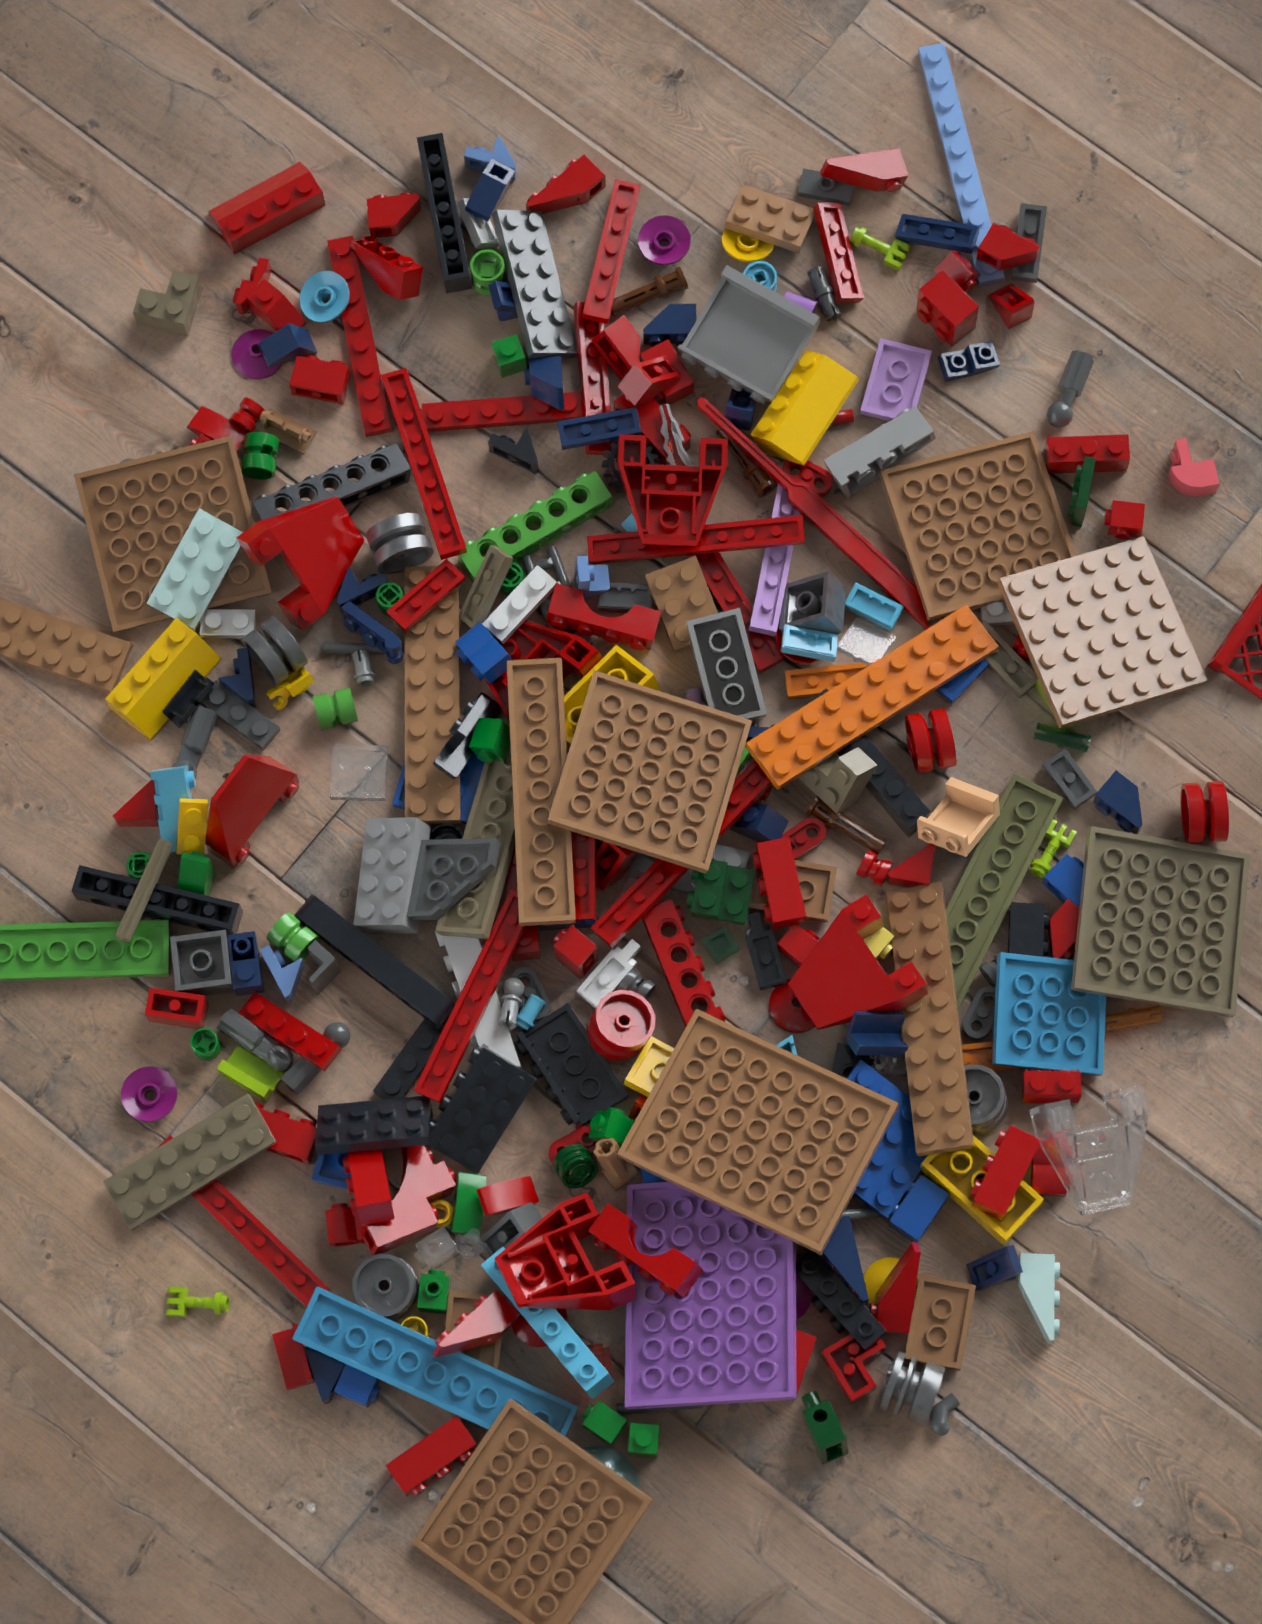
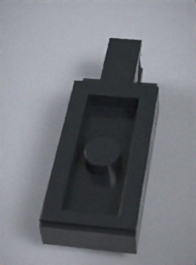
[745,911,787,991]

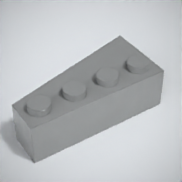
[824,406,936,500]

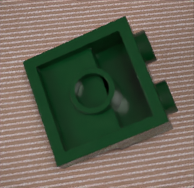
[686,860,755,925]

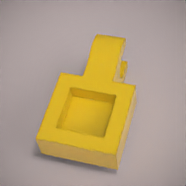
[266,667,315,710]

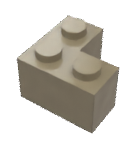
[133,270,202,336]
[798,747,877,814]

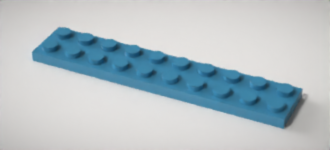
[292,1286,578,1436]

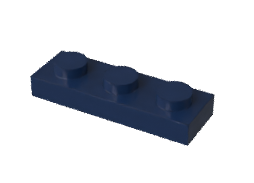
[895,213,979,254]
[557,407,642,450]

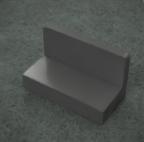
[308,940,341,995]

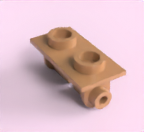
[257,409,317,454]

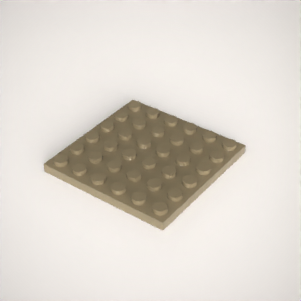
[1071,826,1250,1018]

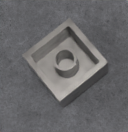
[170,930,234,995]

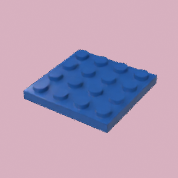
[846,1060,928,1219]

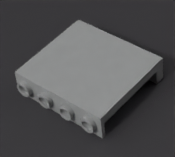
[678,265,820,405]

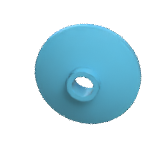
[300,271,350,323]

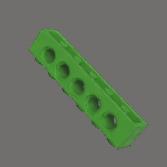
[458,471,613,583]

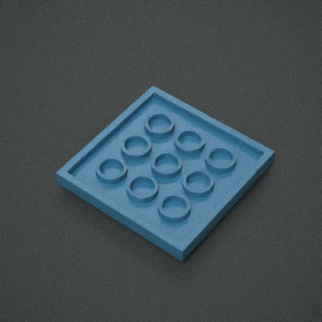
[992,952,1106,1076]

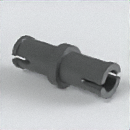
[807,266,842,322]

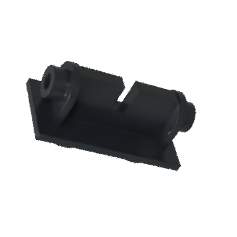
[161,670,214,728]

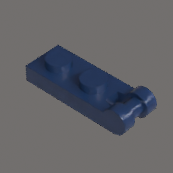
[341,601,403,664]

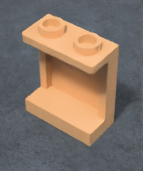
[917,777,1000,857]

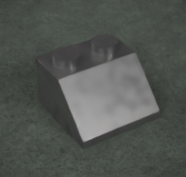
[779,571,846,634]

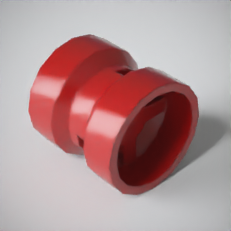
[229,397,265,433]
[856,850,894,887]

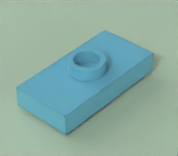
[845,582,904,632]
[781,625,838,662]

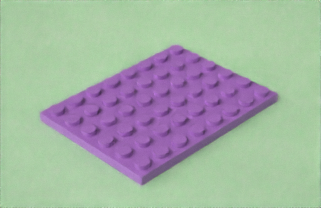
[625,1182,797,1410]

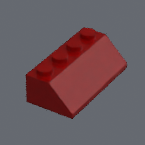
[208,162,326,255]

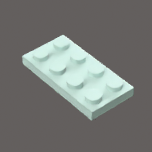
[147,508,243,630]

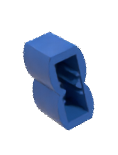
[455,622,512,684]

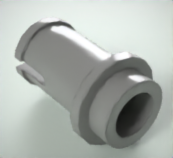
[352,650,376,687]

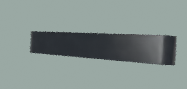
[294,894,455,1029]

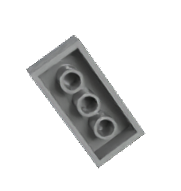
[686,608,767,721]
[354,817,431,934]

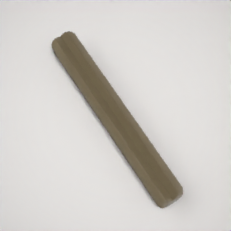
[115,839,173,942]

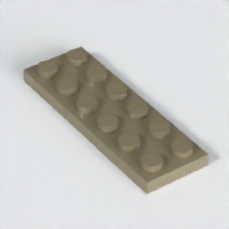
[103,1093,277,1230]

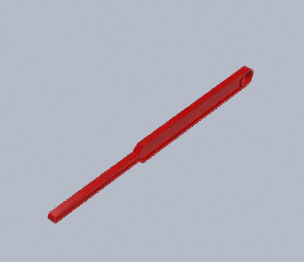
[696,398,947,630]

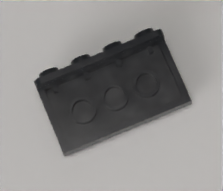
[514,1003,629,1129]
[429,1043,537,1174]
[315,1096,433,1155]

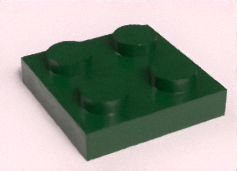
[1068,456,1096,527]

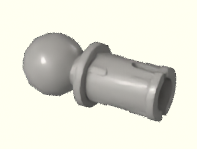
[498,978,524,1029]

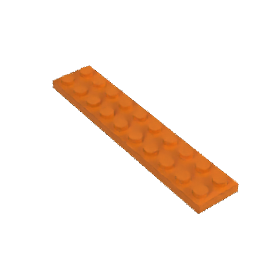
[745,604,999,790]

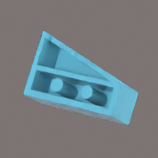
[150,765,197,852]

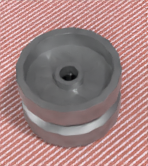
[366,513,434,574]
[242,615,308,686]
[965,1065,1007,1134]
[352,1254,419,1318]

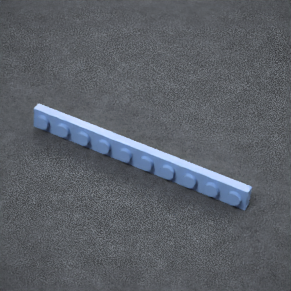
[918,43,1005,287]

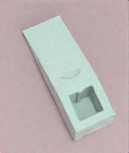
[1018,1253,1060,1344]

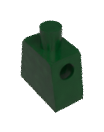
[801,1391,849,1465]

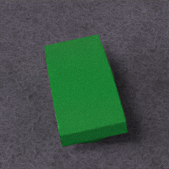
[450,1172,486,1235]

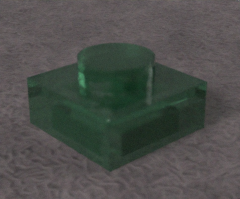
[701,925,740,964]

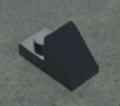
[488,428,539,475]

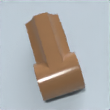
[593,1138,639,1191]

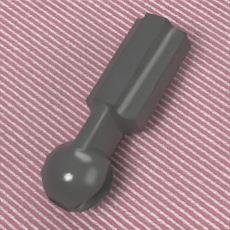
[1047,350,1094,428]
[172,706,218,779]
[217,1009,294,1072]
[280,1022,350,1095]

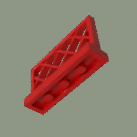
[1207,584,1262,700]

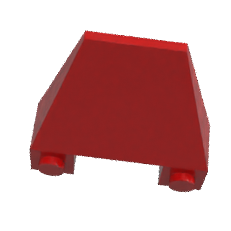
[617,434,728,547]
[236,496,365,630]
[485,621,603,720]
[205,754,299,869]
[788,894,928,1030]
[495,1192,636,1311]

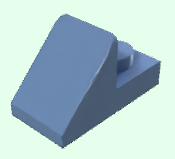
[464,136,517,180]
[574,556,610,600]
[259,945,304,1003]

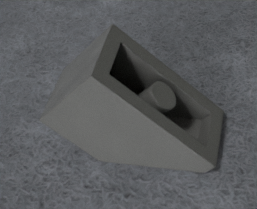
[478,1202,542,1257]

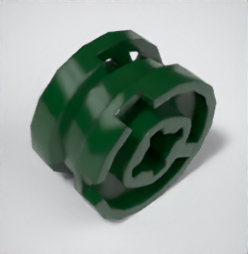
[553,1144,598,1189]

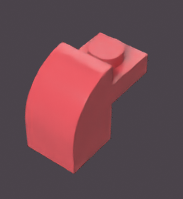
[1168,438,1220,497]

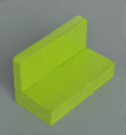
[217,1046,283,1103]

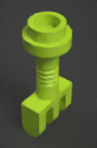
[850,226,911,271]
[1030,819,1078,879]
[165,1287,230,1317]

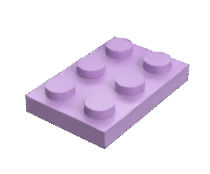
[860,338,932,421]

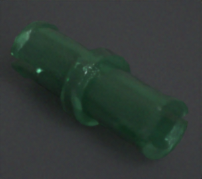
[1033,722,1091,753]

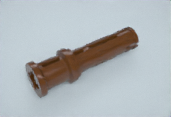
[611,267,688,316]
[716,429,778,498]
[806,796,887,855]

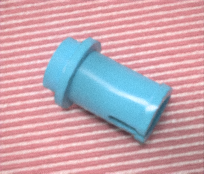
[516,993,546,1031]

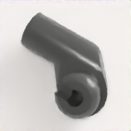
[930,1393,960,1436]

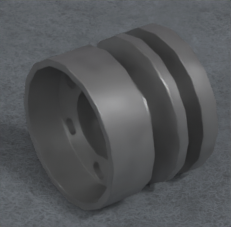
[879,1351,945,1425]

